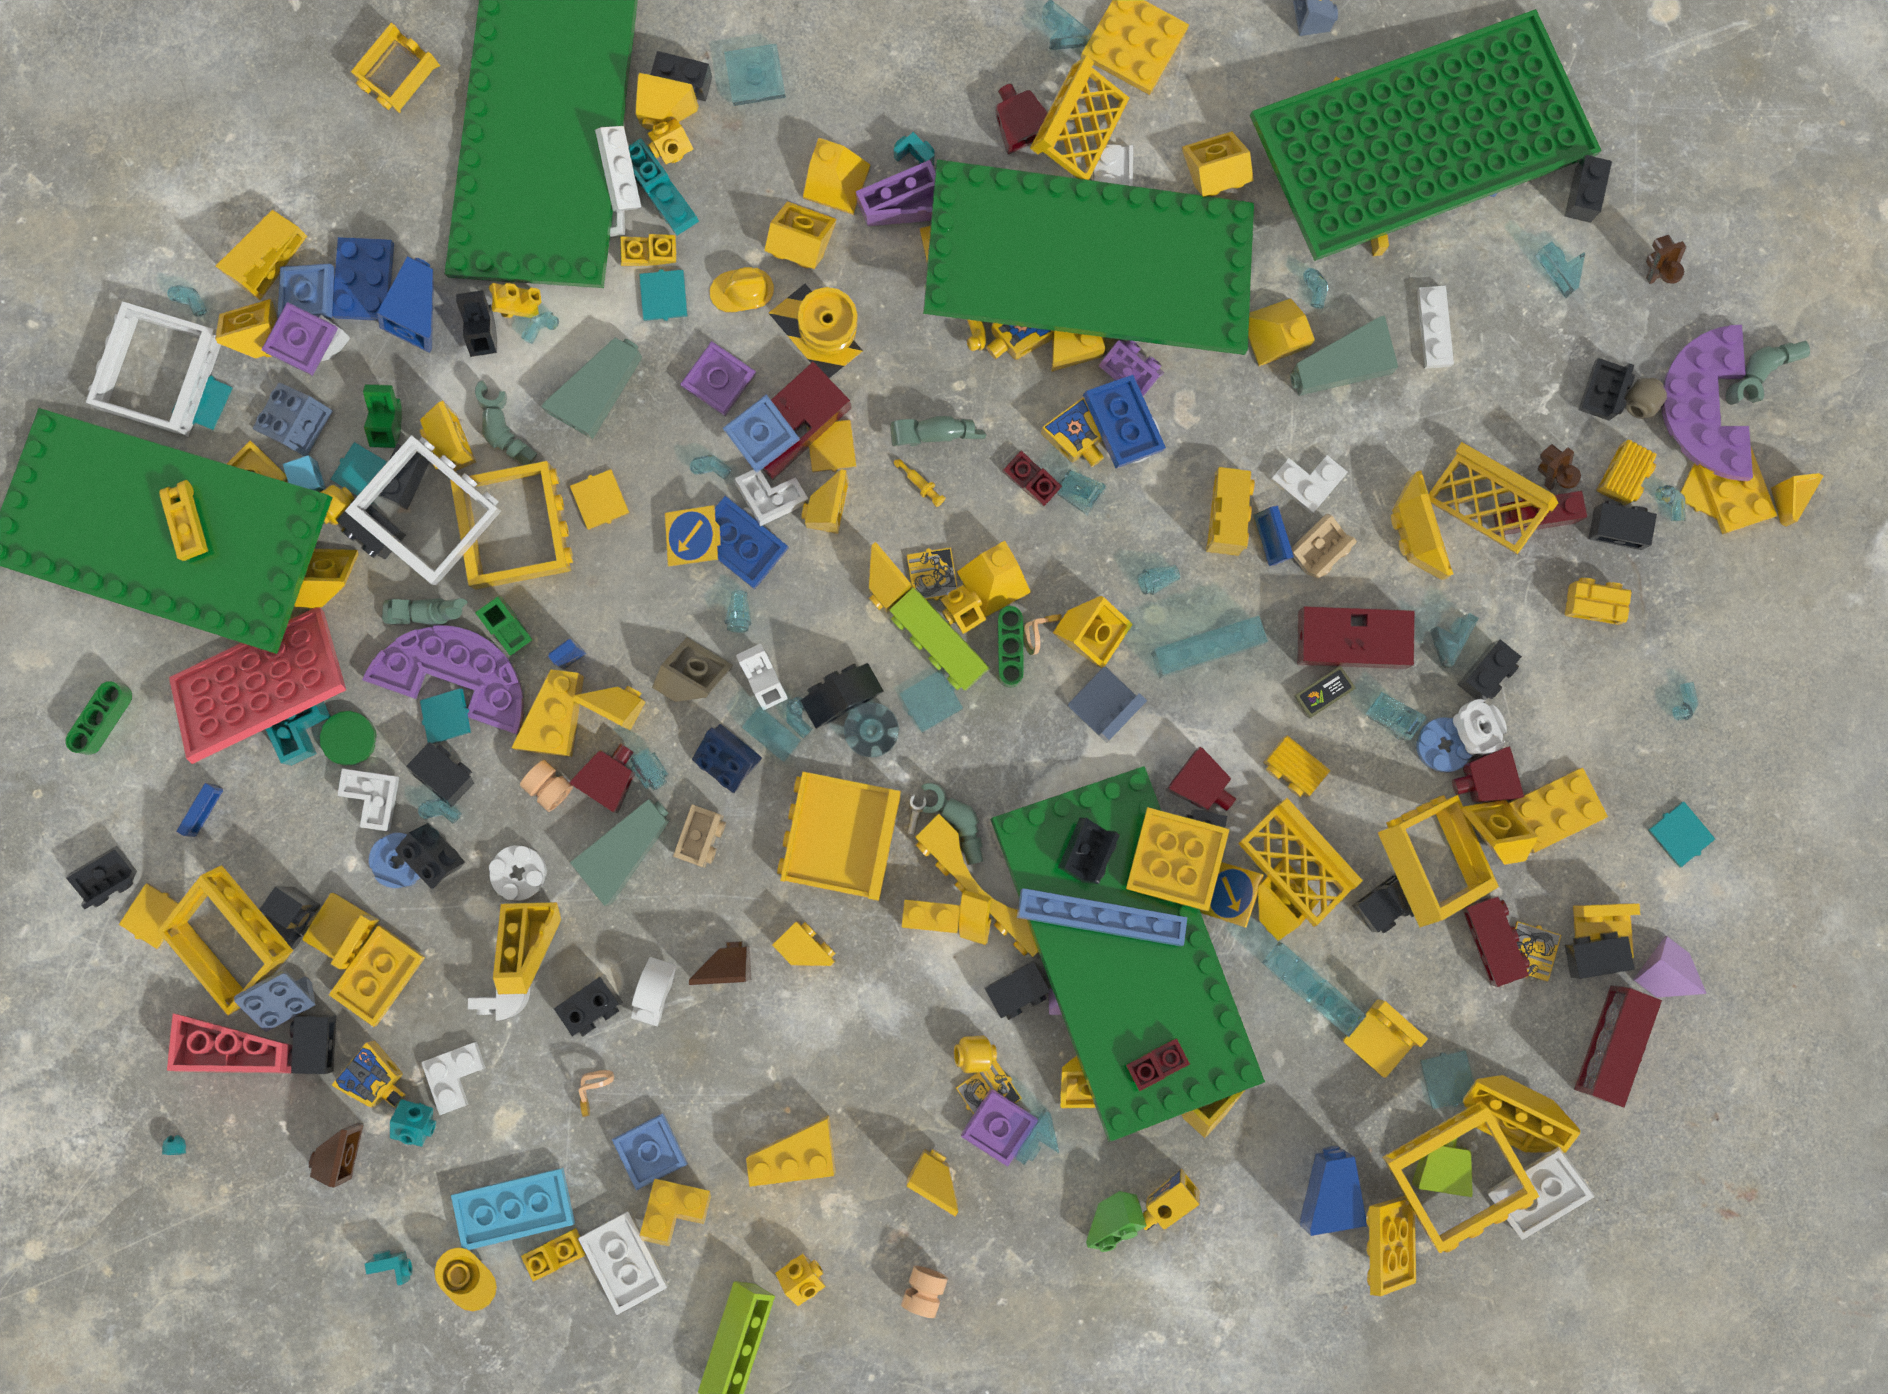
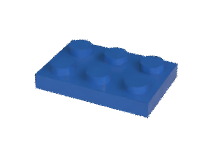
[332,237,394,321]
[1083,375,1166,469]
[715,496,789,590]

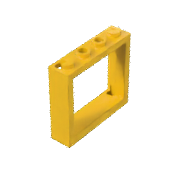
[450,461,573,590]
[1377,795,1499,928]
[158,865,293,1015]
[1382,1101,1540,1253]

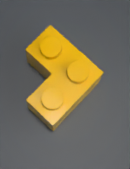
[639,1179,711,1246]

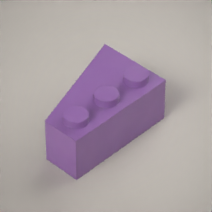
[856,160,935,226]

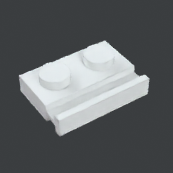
[1093,144,1133,186]

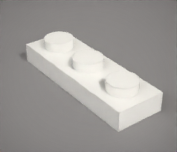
[595,126,641,212]
[1417,286,1454,369]

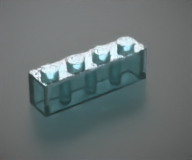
[1151,616,1268,679]

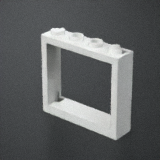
[86,301,221,437]
[345,435,501,585]

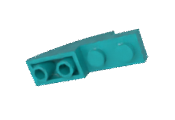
[628,138,699,236]

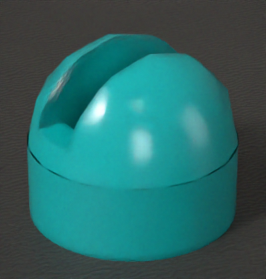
[162,1135,186,1155]

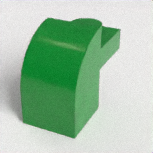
[363,384,402,448]
[475,596,533,656]

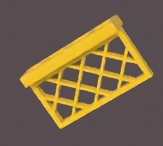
[1030,55,1130,180]
[1429,442,1558,555]
[1238,798,1363,927]

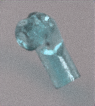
[521,311,559,344]
[1655,485,1686,521]

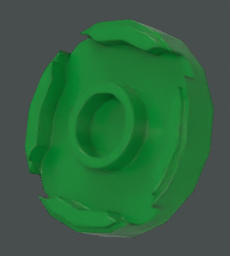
[320,711,377,766]

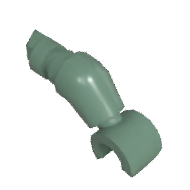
[1725,340,1810,405]
[475,380,537,465]
[890,416,987,447]
[382,598,468,625]
[921,783,983,865]

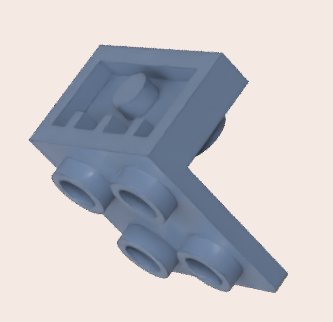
[253,383,333,457]
[1068,667,1147,743]
[234,970,316,1032]

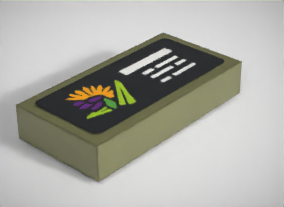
[1294,666,1356,719]

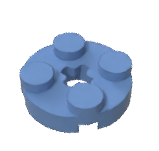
[1416,717,1473,773]
[369,833,420,888]

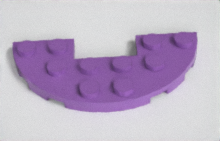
[1661,325,1753,481]
[362,625,524,735]

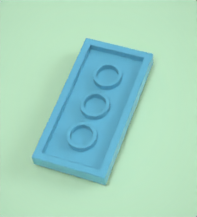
[451,1168,575,1250]

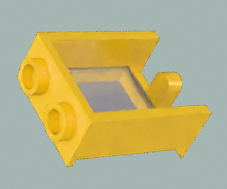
[351,22,440,113]

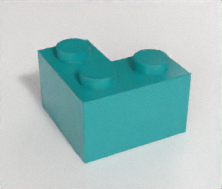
[266,701,331,766]

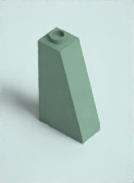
[1290,316,1398,396]
[541,337,642,440]
[570,799,670,906]

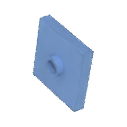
[277,264,335,319]
[723,395,800,472]
[612,1113,688,1191]

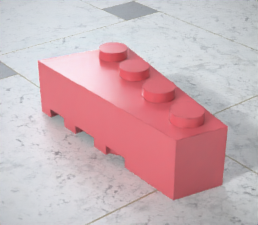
[167,1013,293,1074]

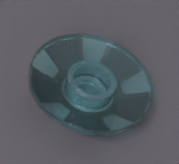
[844,702,899,758]

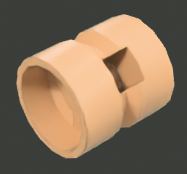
[520,760,573,812]
[901,1265,948,1318]

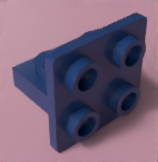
[692,724,762,793]

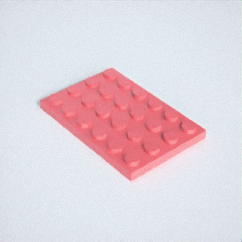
[169,607,346,764]

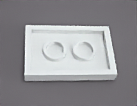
[1488,1147,1594,1240]
[578,1210,669,1315]

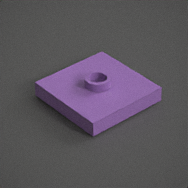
[261,302,338,376]
[680,341,756,416]
[960,1088,1038,1167]

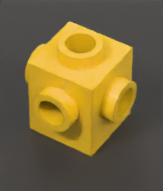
[647,118,693,165]
[940,585,986,634]
[775,1253,826,1306]

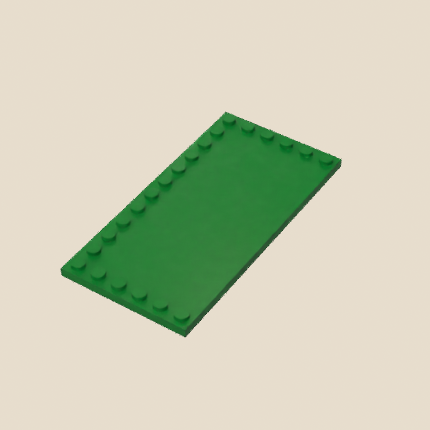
[444,0,638,288]
[1249,9,1602,261]
[923,159,1254,355]
[0,408,333,654]
[990,766,1265,1142]

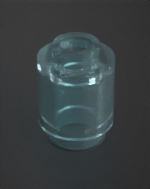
[630,748,669,791]

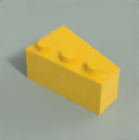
[1051,331,1105,372]
[1206,467,1255,556]
[511,669,584,757]

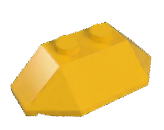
[1391,470,1454,580]
[1463,1075,1581,1153]

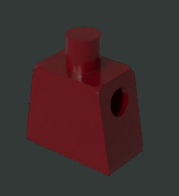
[995,84,1048,155]
[569,743,636,813]
[1166,746,1237,811]
[1452,746,1524,802]

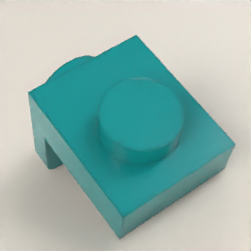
[893,132,935,166]
[364,1250,413,1286]

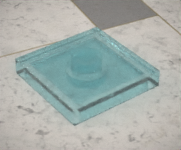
[724,43,786,106]

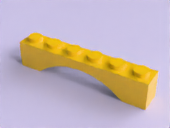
[915,814,1038,957]

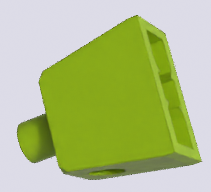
[1412,1138,1473,1197]

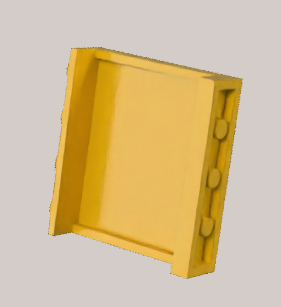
[777,771,901,901]

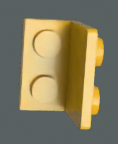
[302,893,379,969]
[1573,903,1640,958]
[1343,999,1428,1078]

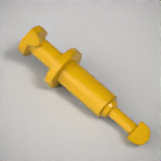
[894,459,946,507]

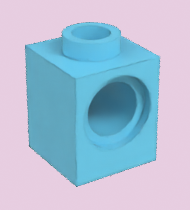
[283,455,326,492]

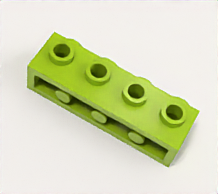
[890,587,990,691]
[698,1281,775,1394]

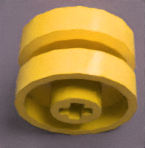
[798,287,858,355]

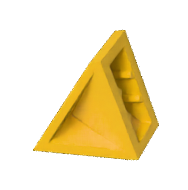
[1770,473,1824,527]

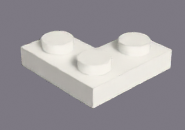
[1270,455,1348,515]
[735,470,808,526]
[337,769,399,831]
[421,1042,486,1115]

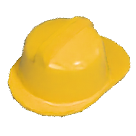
[710,267,774,312]
[434,1247,497,1312]

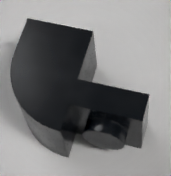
[456,290,497,357]

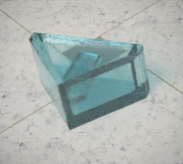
[1056,470,1106,516]

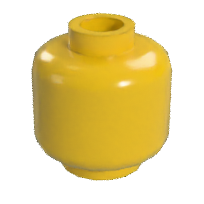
[321,485,355,525]
[954,1035,997,1073]

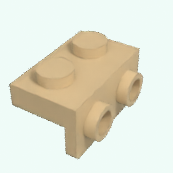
[1291,514,1357,578]
[673,804,726,868]

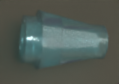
[1137,565,1180,595]
[724,590,752,633]

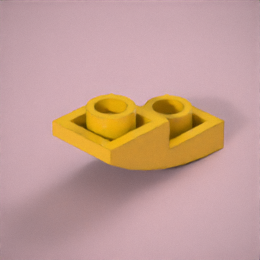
[620,234,676,266]
[959,890,992,945]
[521,1228,586,1282]

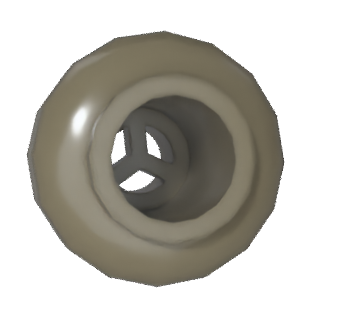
[1625,378,1667,419]

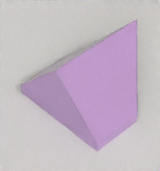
[1633,936,1707,997]

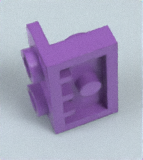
[1099,339,1164,397]

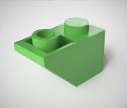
[1086,1191,1147,1252]

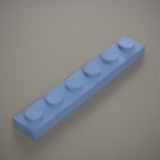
[1017,888,1187,946]

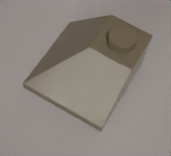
[652,637,733,702]

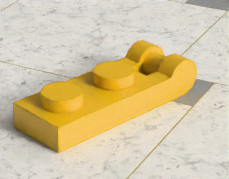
[159,480,208,561]

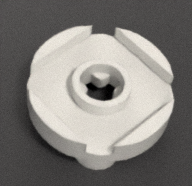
[1453,699,1507,755]
[489,845,547,901]

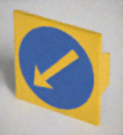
[665,505,721,567]
[1200,862,1264,928]

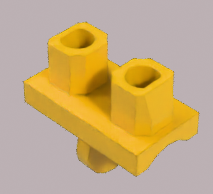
[489,283,542,319]

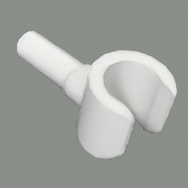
[907,795,926,835]

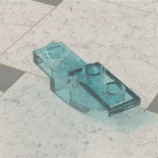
[1262,942,1366,1037]

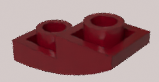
[1002,450,1063,507]
[1126,1038,1190,1091]

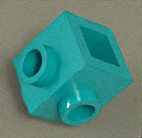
[390,1099,436,1147]

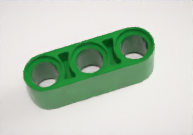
[997,606,1024,688]
[65,681,132,755]

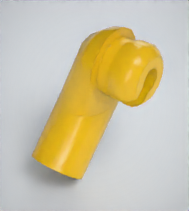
[967,320,986,351]

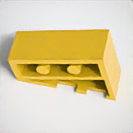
[215,209,307,301]
[493,902,561,995]
[746,1115,836,1187]

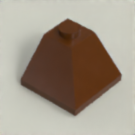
[689,941,751,985]
[309,1123,364,1188]

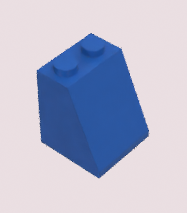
[377,256,434,353]
[1300,1146,1367,1236]

